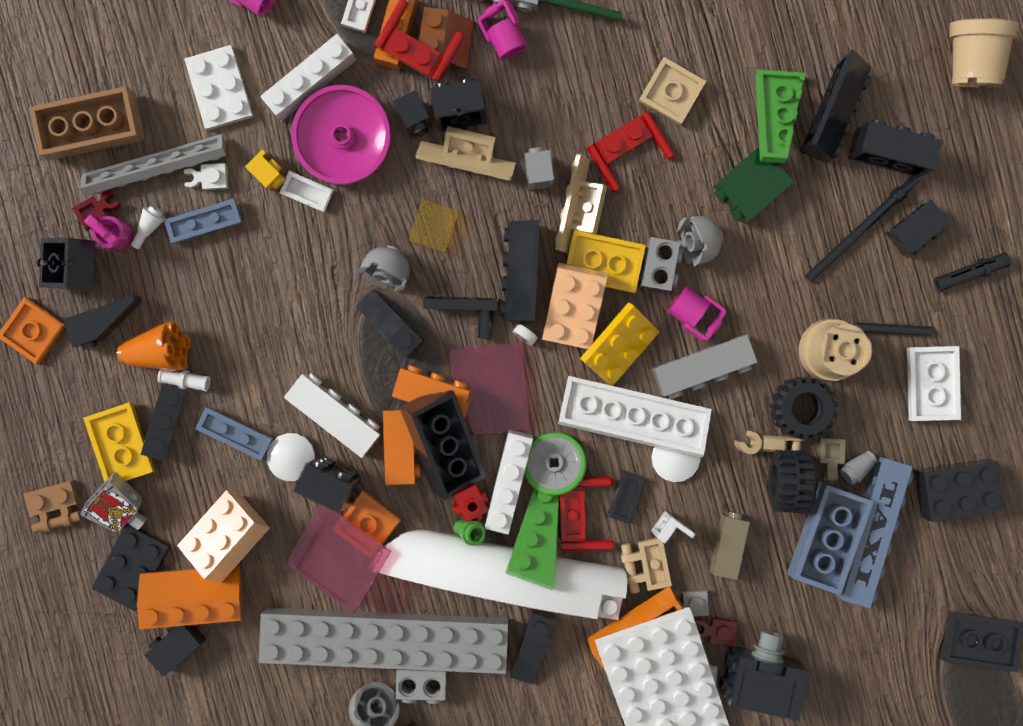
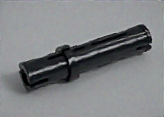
[934,252,1011,292]

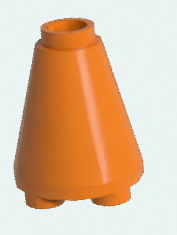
[117,321,191,371]

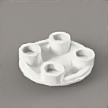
[267,433,315,481]
[652,447,700,482]

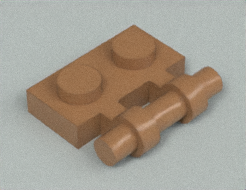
[23,480,83,533]

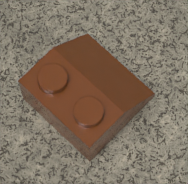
[419,7,474,70]

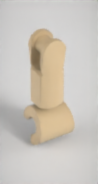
[734,430,804,454]

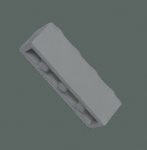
[651,335,757,399]

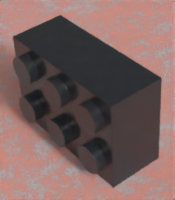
[848,119,943,177]
[293,456,362,513]
[914,459,1005,522]

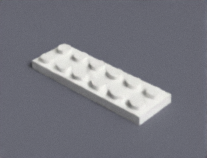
[558,376,712,458]

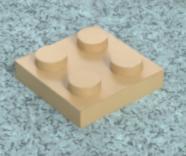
[638,57,706,126]

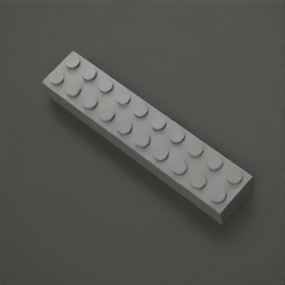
[259,607,508,674]

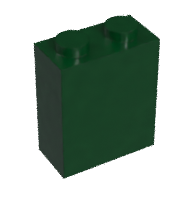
[713,147,794,224]

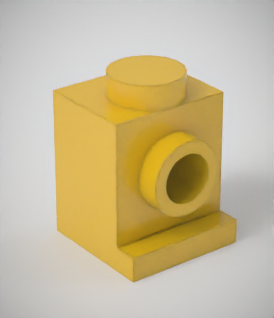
[245,149,286,191]

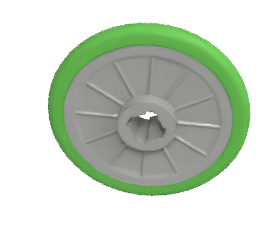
[524,433,587,496]

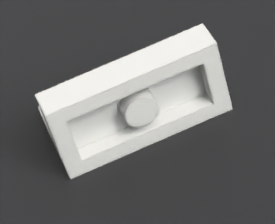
[651,511,696,543]

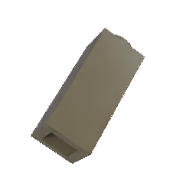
[709,511,750,580]

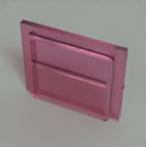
[449,342,530,435]
[285,504,391,614]

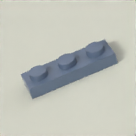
[164,199,243,244]
[195,407,274,461]

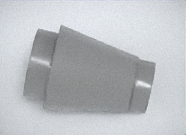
[840,451,877,485]

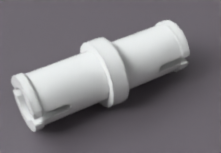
[158,370,211,392]

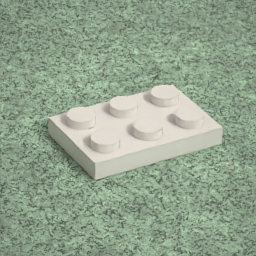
[184,45,254,131]
[907,346,961,421]

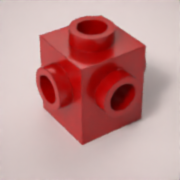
[453,484,490,522]

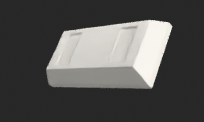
[280,171,334,213]

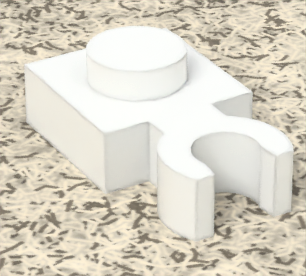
[184,163,229,190]

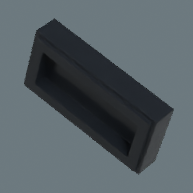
[607,470,646,524]

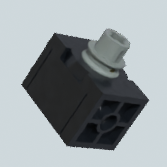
[719,630,810,721]

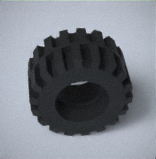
[770,377,838,440]
[768,450,815,513]

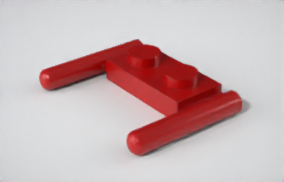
[374,0,465,83]
[586,111,675,193]
[560,477,615,551]

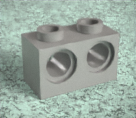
[525,147,554,190]
[640,237,683,292]
[396,669,447,704]

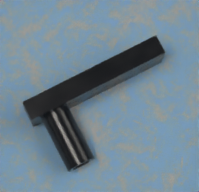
[423,296,498,339]

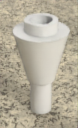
[131,205,166,249]

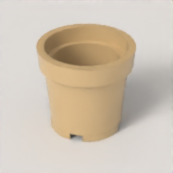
[950,19,1019,88]
[799,319,872,382]

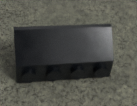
[800,50,871,163]
[500,220,540,322]
[399,390,486,500]

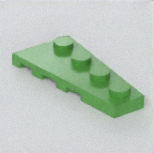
[755,70,806,163]
[505,488,559,591]

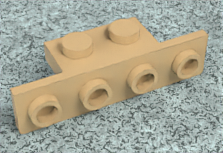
[416,126,516,181]
[555,154,607,254]

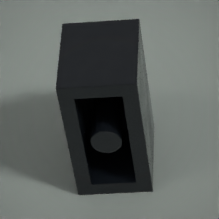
[393,90,433,138]
[886,200,950,256]
[144,625,206,677]

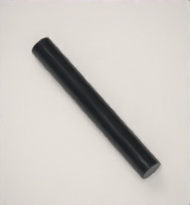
[856,322,932,336]

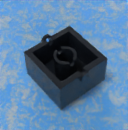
[430,78,487,132]
[36,238,97,290]

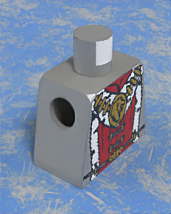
[80,472,147,532]

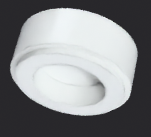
[513,324,537,346]

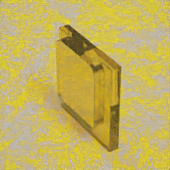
[408,199,459,253]

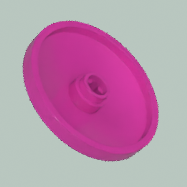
[291,85,391,185]

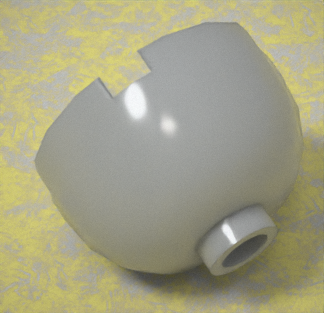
[677,216,723,266]
[359,246,410,291]
[348,682,400,726]

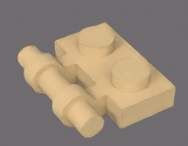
[620,538,672,593]

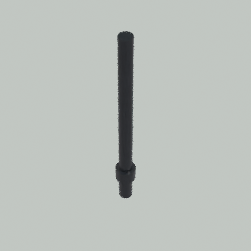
[805,175,920,282]

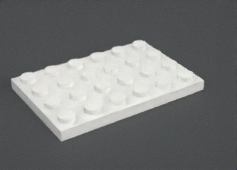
[595,607,729,726]

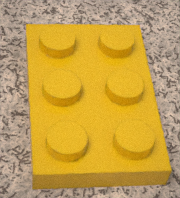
[566,230,646,294]
[580,302,659,386]
[83,402,155,482]

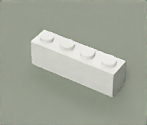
[260,34,356,121]
[284,373,382,458]
[484,430,533,535]

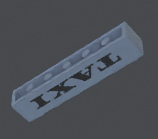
[836,456,913,609]

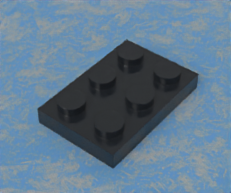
[91,523,171,611]
[941,611,1023,672]

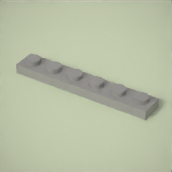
[80,134,226,196]

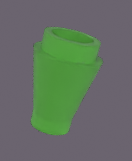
[454,520,485,546]

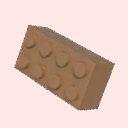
[29,86,146,161]

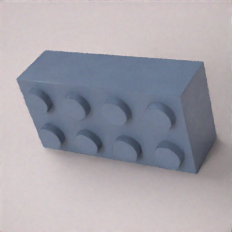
[787,482,874,595]

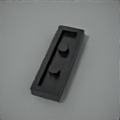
[140,384,186,461]

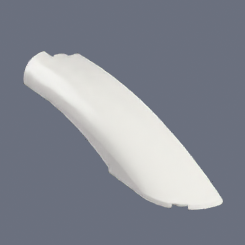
[373,530,627,620]

